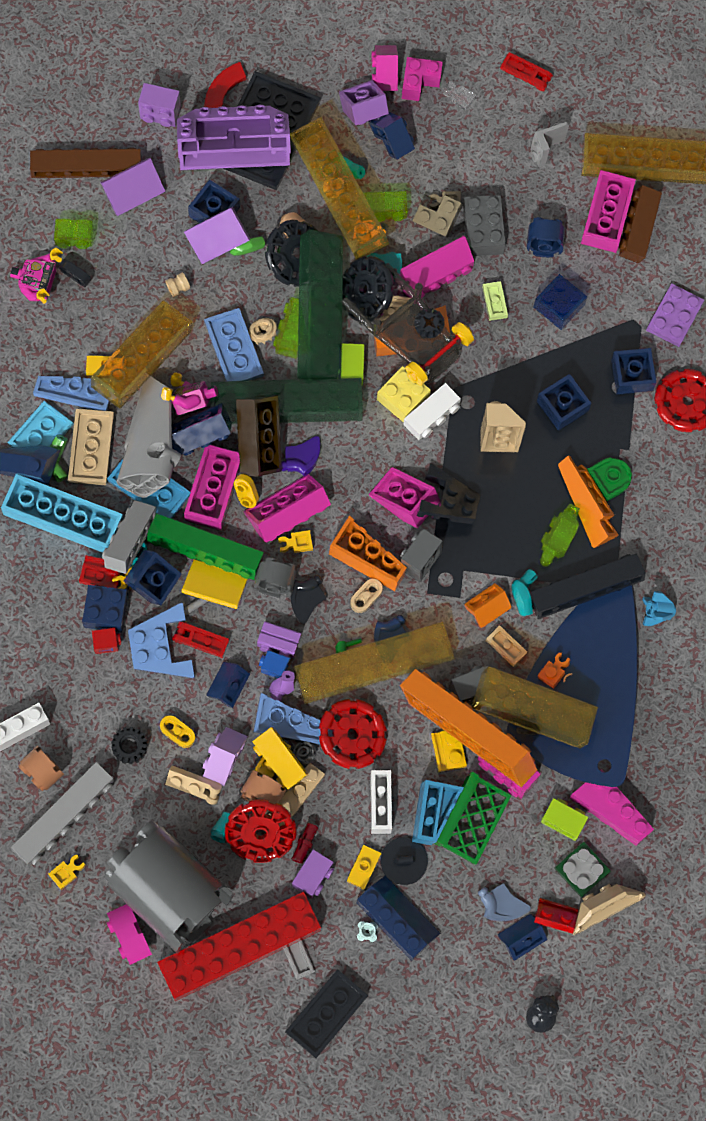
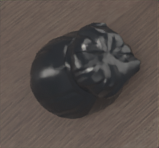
[526,995,559,1033]

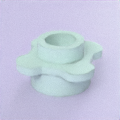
[357,921,378,942]

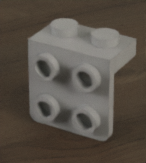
[531,122,569,167]

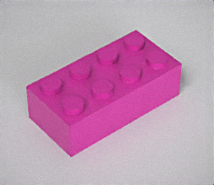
[581,170,636,253]
[184,445,240,531]

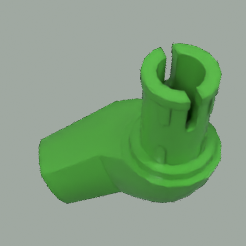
[230,236,265,256]
[50,435,68,482]

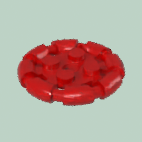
[654,369,706,432]
[319,699,387,769]
[225,799,297,863]

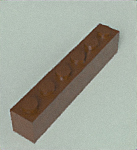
[30,147,141,178]

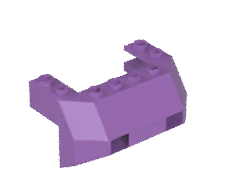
[177,105,290,170]

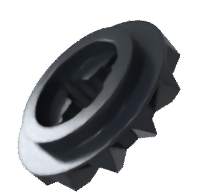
[414,308,445,338]

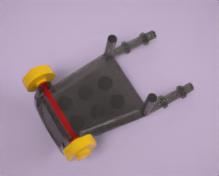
[342,263,474,386]

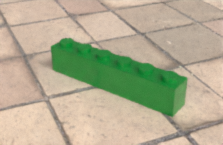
[147,513,264,580]

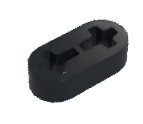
[58,259,92,287]

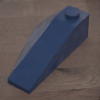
[0,445,60,486]

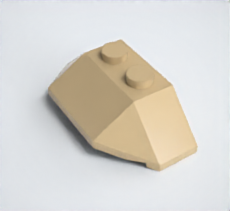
[573,884,645,936]

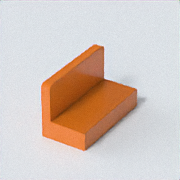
[464,583,512,628]

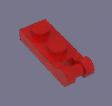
[500,52,553,91]
[172,622,230,659]

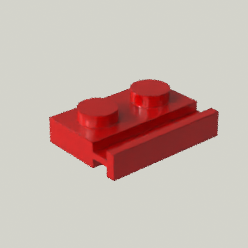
[79,555,121,588]
[534,898,578,934]

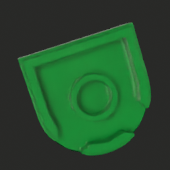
[587,458,632,502]

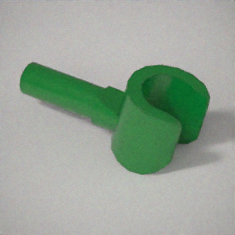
[335,638,362,654]

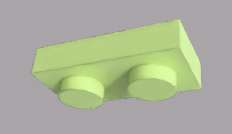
[482,281,508,321]

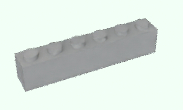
[11,762,114,867]

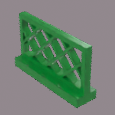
[434,772,512,865]

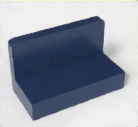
[206,662,250,708]
[498,914,548,961]

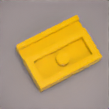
[431,731,467,772]

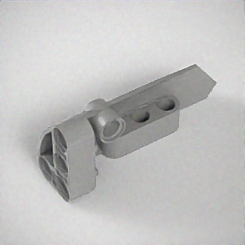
[117,376,181,498]

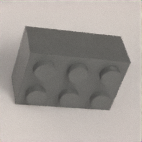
[463,195,505,256]

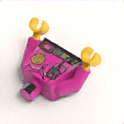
[10,248,63,304]
[161,372,218,416]

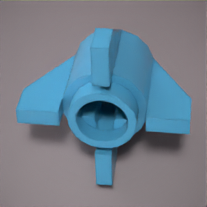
[642,591,676,626]

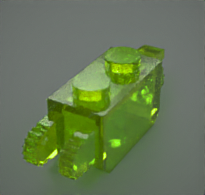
[540,504,580,567]

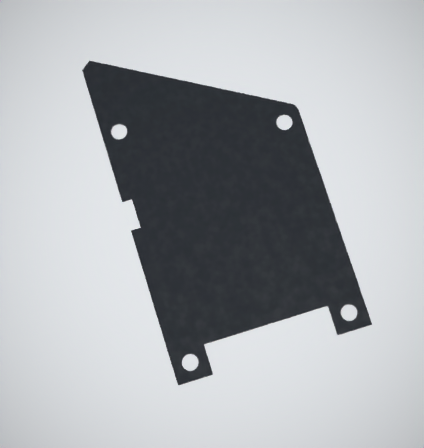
[427,320,642,598]

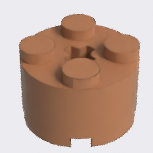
[18,745,64,791]
[240,770,287,813]

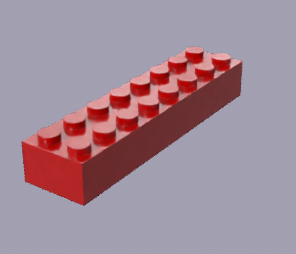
[157,892,321,1002]

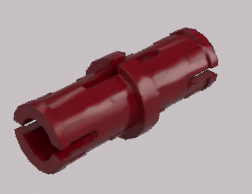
[291,823,319,864]

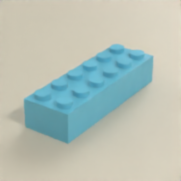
[1,474,124,553]

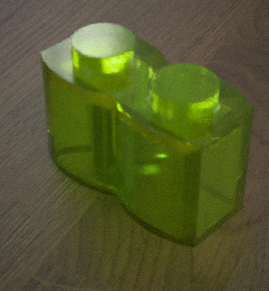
[54,219,94,249]

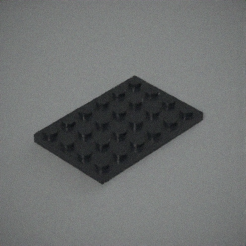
[223,71,321,191]

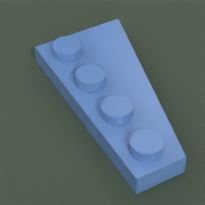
[33,376,116,411]

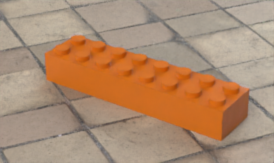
[400,669,537,787]

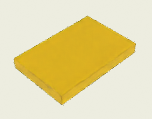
[182,559,248,609]

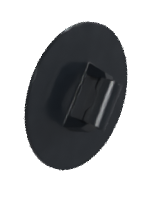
[380,837,428,885]

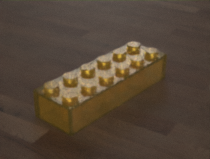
[91,300,192,409]
[472,666,598,749]

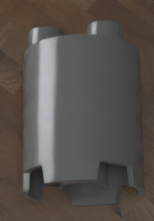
[104,820,234,954]

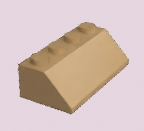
[480,401,526,452]

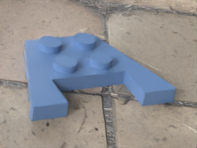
[128,603,195,678]

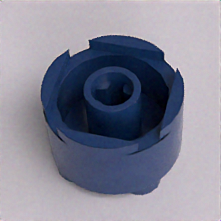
[527,217,565,258]

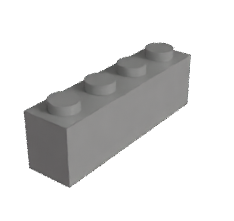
[102,500,156,574]

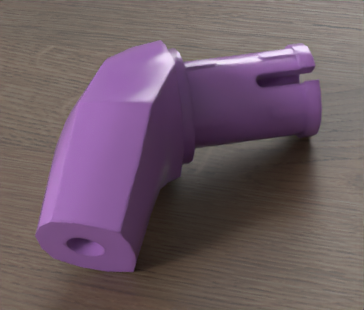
[269,671,295,702]

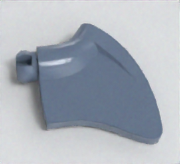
[478,884,531,922]

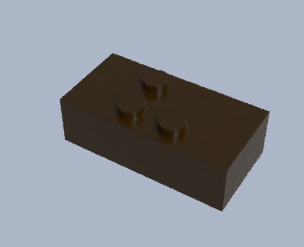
[236,395,282,476]

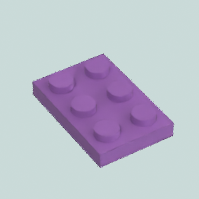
[646,283,704,347]

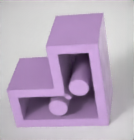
[202,727,248,786]

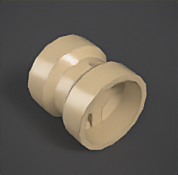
[165,272,190,297]

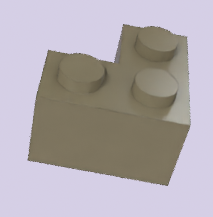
[413,195,463,238]

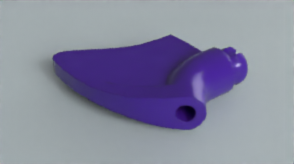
[281,436,320,476]

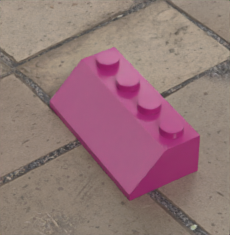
[399,236,474,301]
[244,474,331,543]

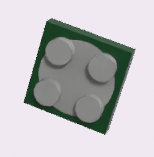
[554,842,611,898]

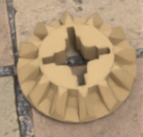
[248,318,278,345]

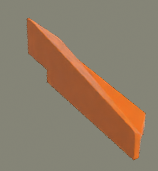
[558,456,618,548]

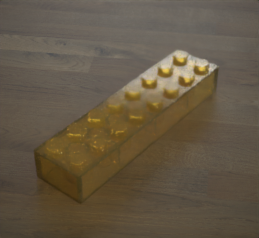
[290,117,389,259]
[581,133,706,184]
[293,622,455,705]

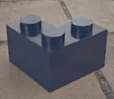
[368,112,415,160]

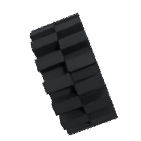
[111,727,147,765]

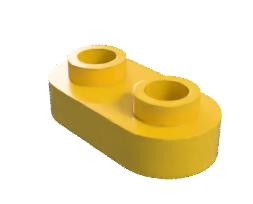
[234,474,259,508]
[160,716,195,748]

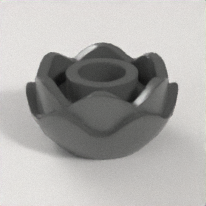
[292,742,316,765]

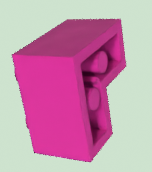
[371,45,398,91]
[402,57,443,101]

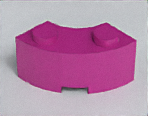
[106,904,152,965]

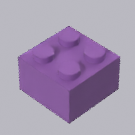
[339,80,389,125]
[138,83,181,127]

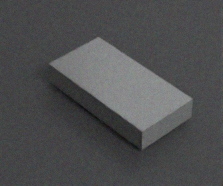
[283,940,315,980]

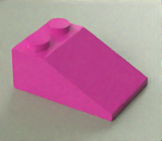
[369,467,440,528]

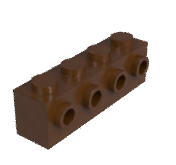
[618,185,662,263]

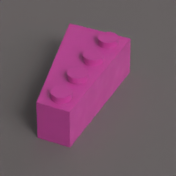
[569,769,654,846]

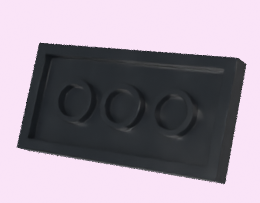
[285,969,368,1059]

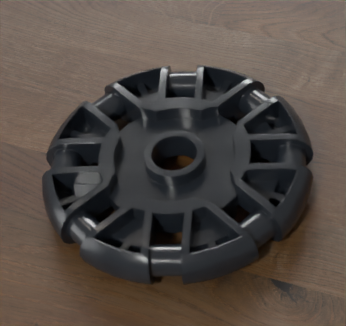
[265,220,327,287]
[340,256,394,323]

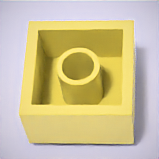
[377,366,431,422]

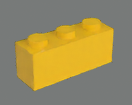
[252,727,309,789]

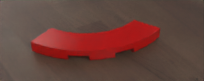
[204,62,246,108]

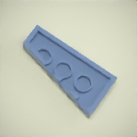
[253,693,333,745]

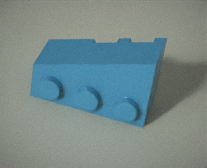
[412,780,464,845]

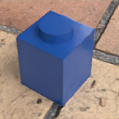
[259,651,290,678]

